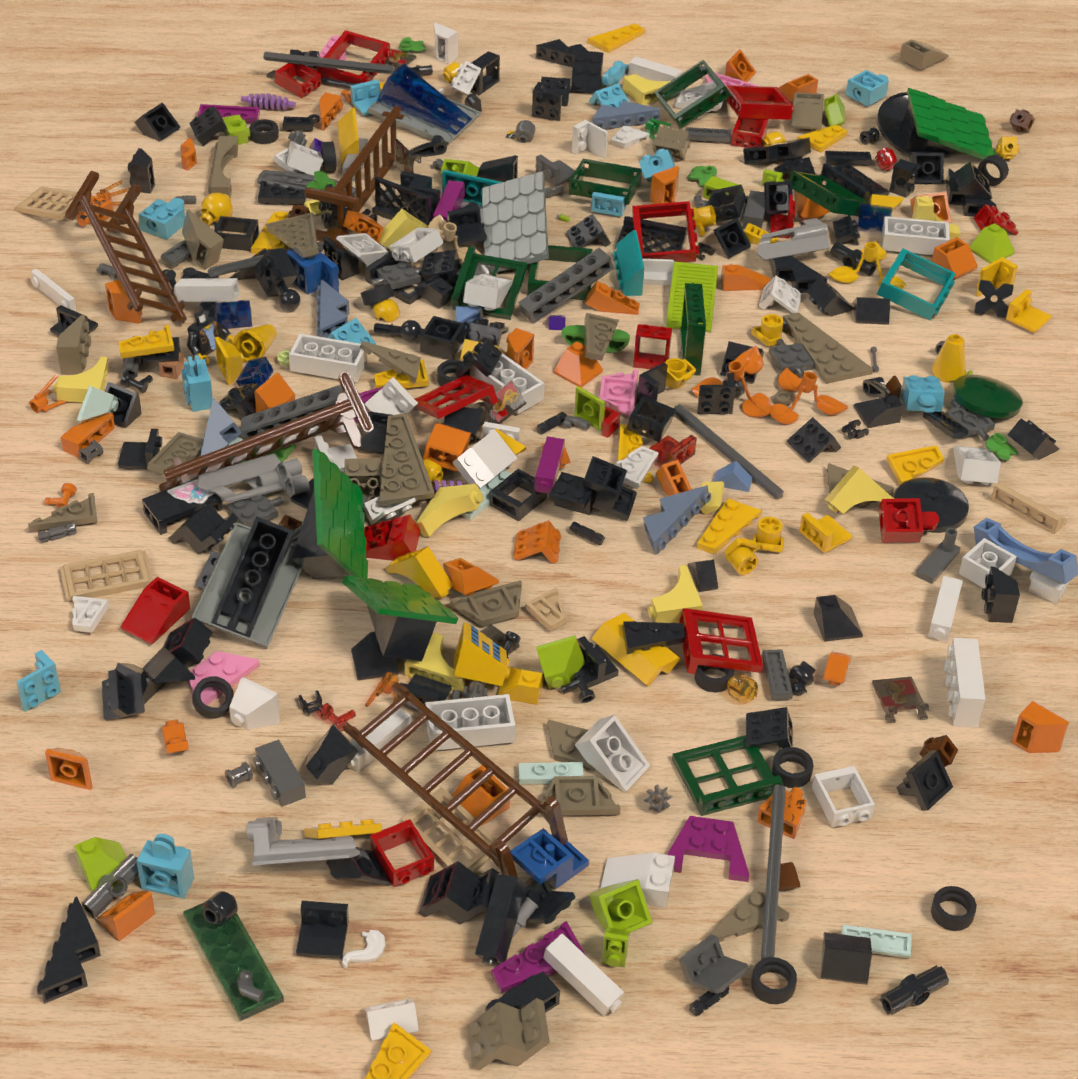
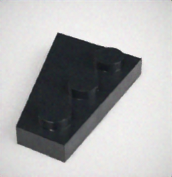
[258,180,307,205]
[622,621,685,654]

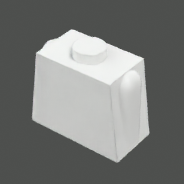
[1029,570,1070,605]

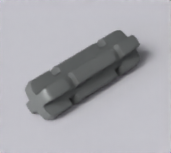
[38,523,77,543]

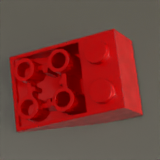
[364,514,421,561]
[120,576,191,645]

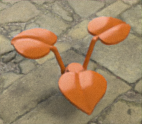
[692,346,772,417]
[770,368,848,424]

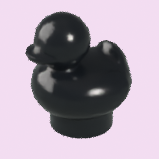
[789,661,816,696]

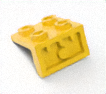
[976,257,1018,297]
[1006,289,1052,333]
[799,512,852,553]

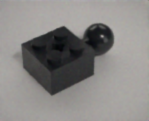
[253,248,301,311]
[400,316,465,359]

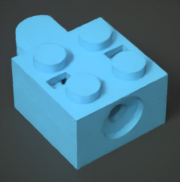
[846,70,889,106]
[638,148,676,182]
[138,198,185,240]
[181,355,213,412]
[901,375,945,412]
[137,834,194,899]

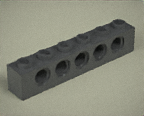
[518,248,614,324]
[241,385,344,439]

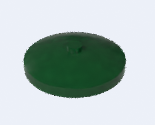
[952,375,1023,418]

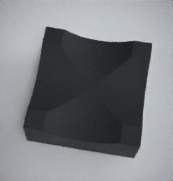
[189,105,228,146]

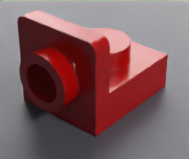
[601,407,621,438]

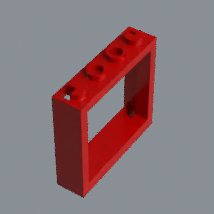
[317,30,392,84]
[725,85,794,120]
[632,201,699,263]

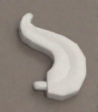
[342,930,385,968]

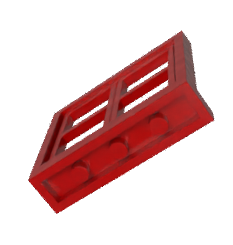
[414,375,499,419]
[679,608,763,674]

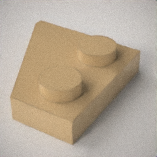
[526,587,566,632]

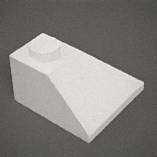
[229,677,280,729]

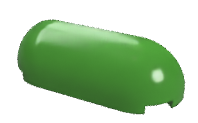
[562,325,630,353]

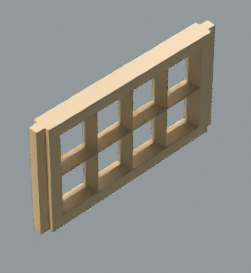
[15,186,77,220]
[60,550,153,602]
[401,787,496,872]

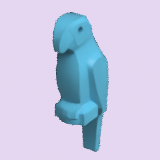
[601,61,629,86]

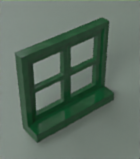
[451,246,527,320]
[672,735,783,816]

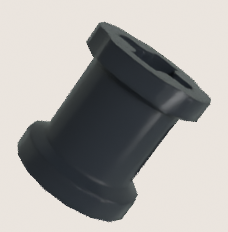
[860,127,880,145]

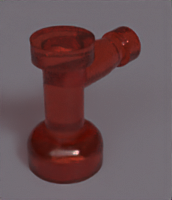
[317,703,356,732]

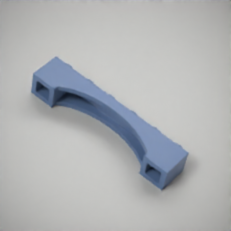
[973,518,1078,584]

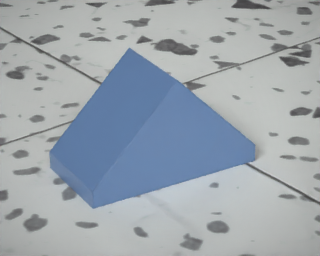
[456,306,482,332]
[713,461,752,492]

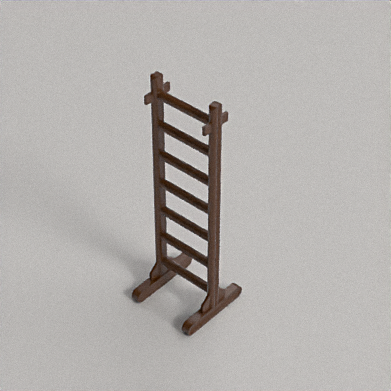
[304,106,404,246]
[65,171,187,324]
[158,371,373,492]
[343,682,568,877]

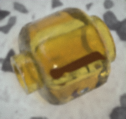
[727,673,758,704]

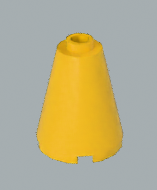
[233,324,277,363]
[931,334,966,383]

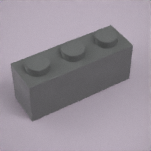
[740,190,765,229]
[253,739,306,807]

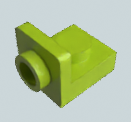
[762,169,784,186]

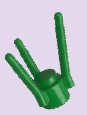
[645,118,671,140]

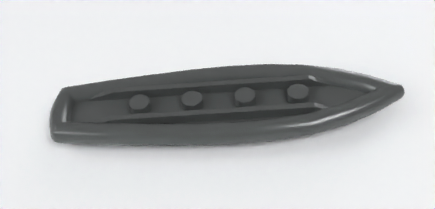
[257,170,356,195]

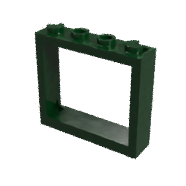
[654,60,730,129]
[568,158,642,205]
[789,171,870,217]
[527,245,593,300]
[680,283,706,376]

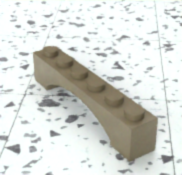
[208,136,238,198]

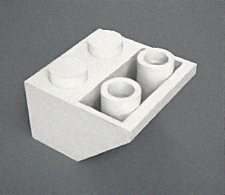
[434,23,458,64]

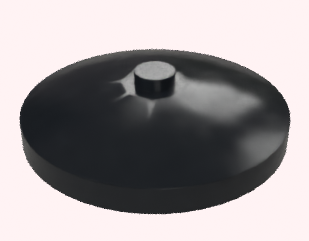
[894,477,969,533]

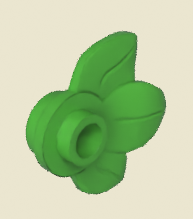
[399,37,425,53]
[688,166,717,187]
[307,171,337,190]
[986,433,1018,461]

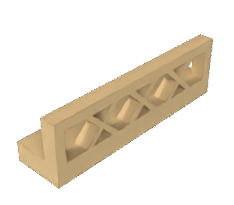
[991,482,1067,534]

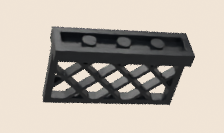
[820,163,890,201]
[372,176,432,226]
[615,216,687,253]

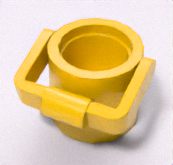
[691,205,716,237]
[751,314,784,346]
[665,358,696,389]
[753,516,784,552]
[725,538,759,575]

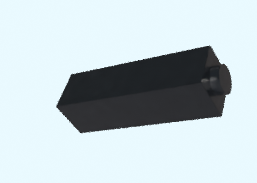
[475,874,527,966]

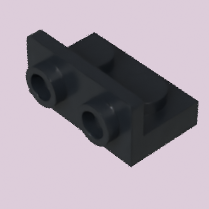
[832,215,861,245]

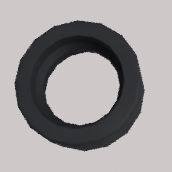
[249,119,279,144]
[321,141,337,172]
[978,155,1009,186]
[360,283,394,306]
[437,360,470,390]
[694,654,734,693]
[192,676,234,718]
[772,747,814,788]
[931,886,977,931]
[751,957,797,1004]

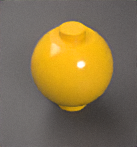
[200,193,233,226]

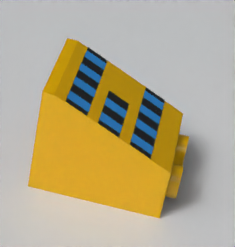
[454,622,510,686]

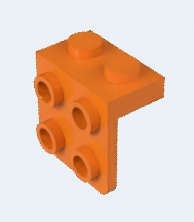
[514,520,561,564]

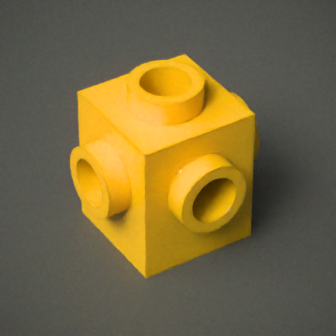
[996,137,1019,160]

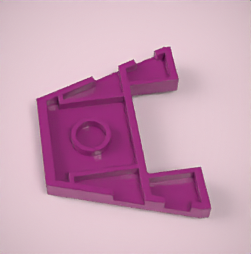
[667,816,750,882]

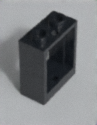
[470,51,500,96]
[707,184,746,223]
[214,216,259,251]
[626,396,676,442]
[490,469,547,521]

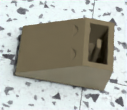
[900,39,949,70]
[791,92,824,131]
[182,209,224,270]
[56,315,91,375]
[345,458,383,512]

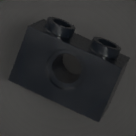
[889,159,918,198]

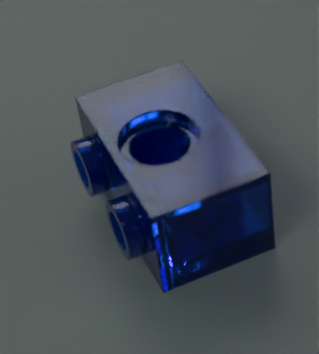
[215,300,252,329]

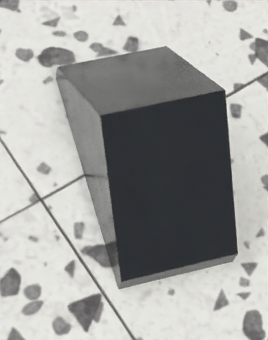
[688,559,718,592]

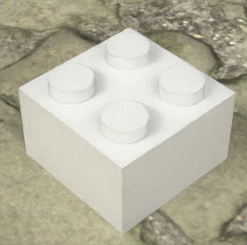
[959,538,1017,588]

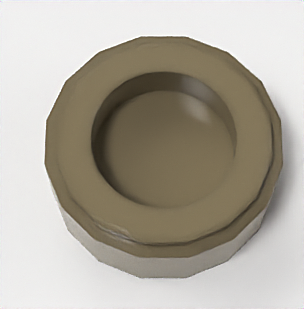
[774,391,792,406]

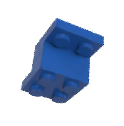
[286,250,339,295]
[511,828,589,889]

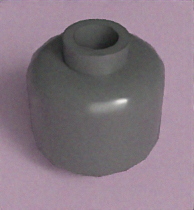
[515,120,536,143]

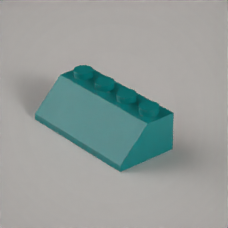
[442,170,502,206]
[613,230,644,296]

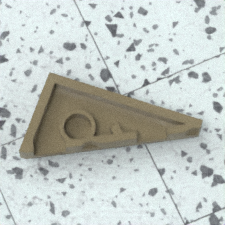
[360,341,421,383]
[28,493,98,532]
[705,889,790,942]

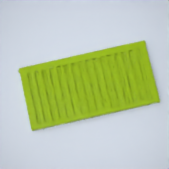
[666,262,718,333]

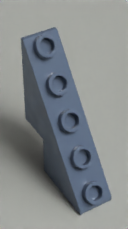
[592,101,661,130]
[317,280,350,338]
[201,398,242,456]
[643,485,712,555]

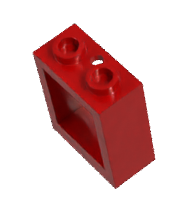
[275,63,321,98]
[731,117,768,148]
[633,324,672,370]
[370,819,434,887]

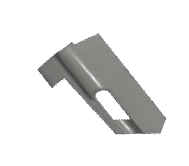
[756,218,830,261]
[197,453,310,503]
[246,817,360,865]

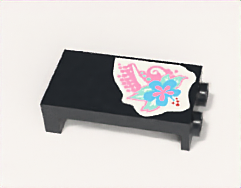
[142,478,223,535]

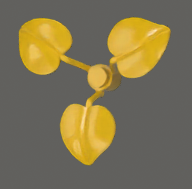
[829,241,906,289]

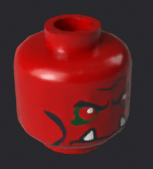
[875,147,897,171]

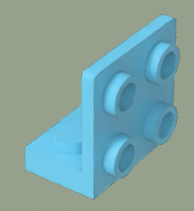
[350,80,381,115]
[589,83,629,108]
[591,192,627,216]
[327,318,376,344]
[17,650,61,712]

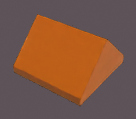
[725,49,756,82]
[96,891,155,941]

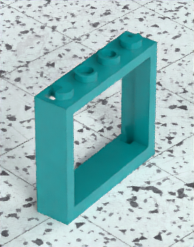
[876,248,956,320]

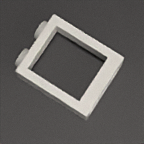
[390,227,444,263]
[812,766,875,827]

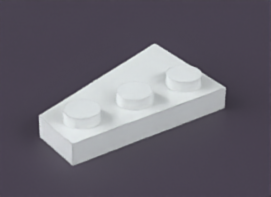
[615,446,659,489]

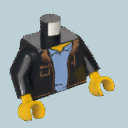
[186,312,235,365]

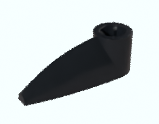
[406,135,447,158]
[863,377,890,398]

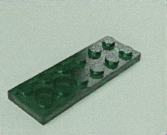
[183,903,284,1021]

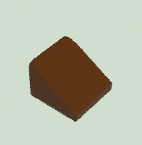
[885,375,902,399]
[279,514,302,531]
[779,862,801,891]

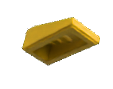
[744,223,778,245]

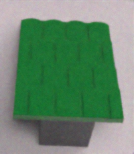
[899,88,995,160]
[292,449,368,580]
[342,575,459,661]

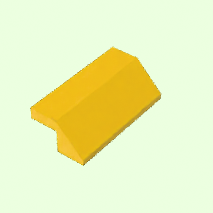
[338,108,359,168]
[591,613,681,686]

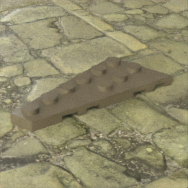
[265,212,319,258]

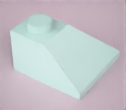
[77,386,119,423]

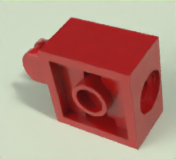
[878,498,939,543]

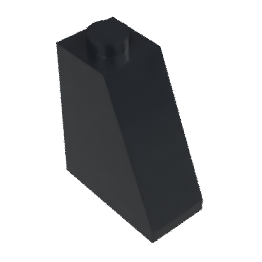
[477,155,518,182]

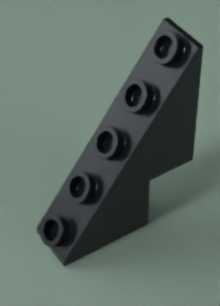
[536,39,588,68]
[743,137,811,164]
[946,169,997,217]
[769,243,827,293]
[37,897,101,1004]

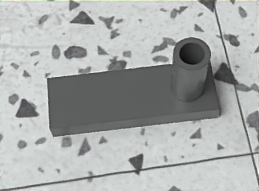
[915,528,961,584]

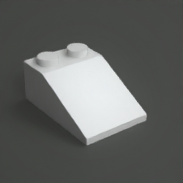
[674,82,724,112]
[287,141,323,175]
[336,233,389,267]
[463,274,513,311]
[452,429,517,489]
[953,446,1001,485]
[575,715,650,792]
[601,852,675,909]

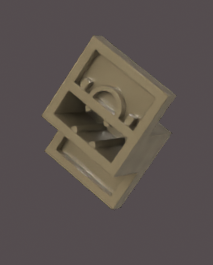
[652,126,691,160]
[468,998,550,1070]

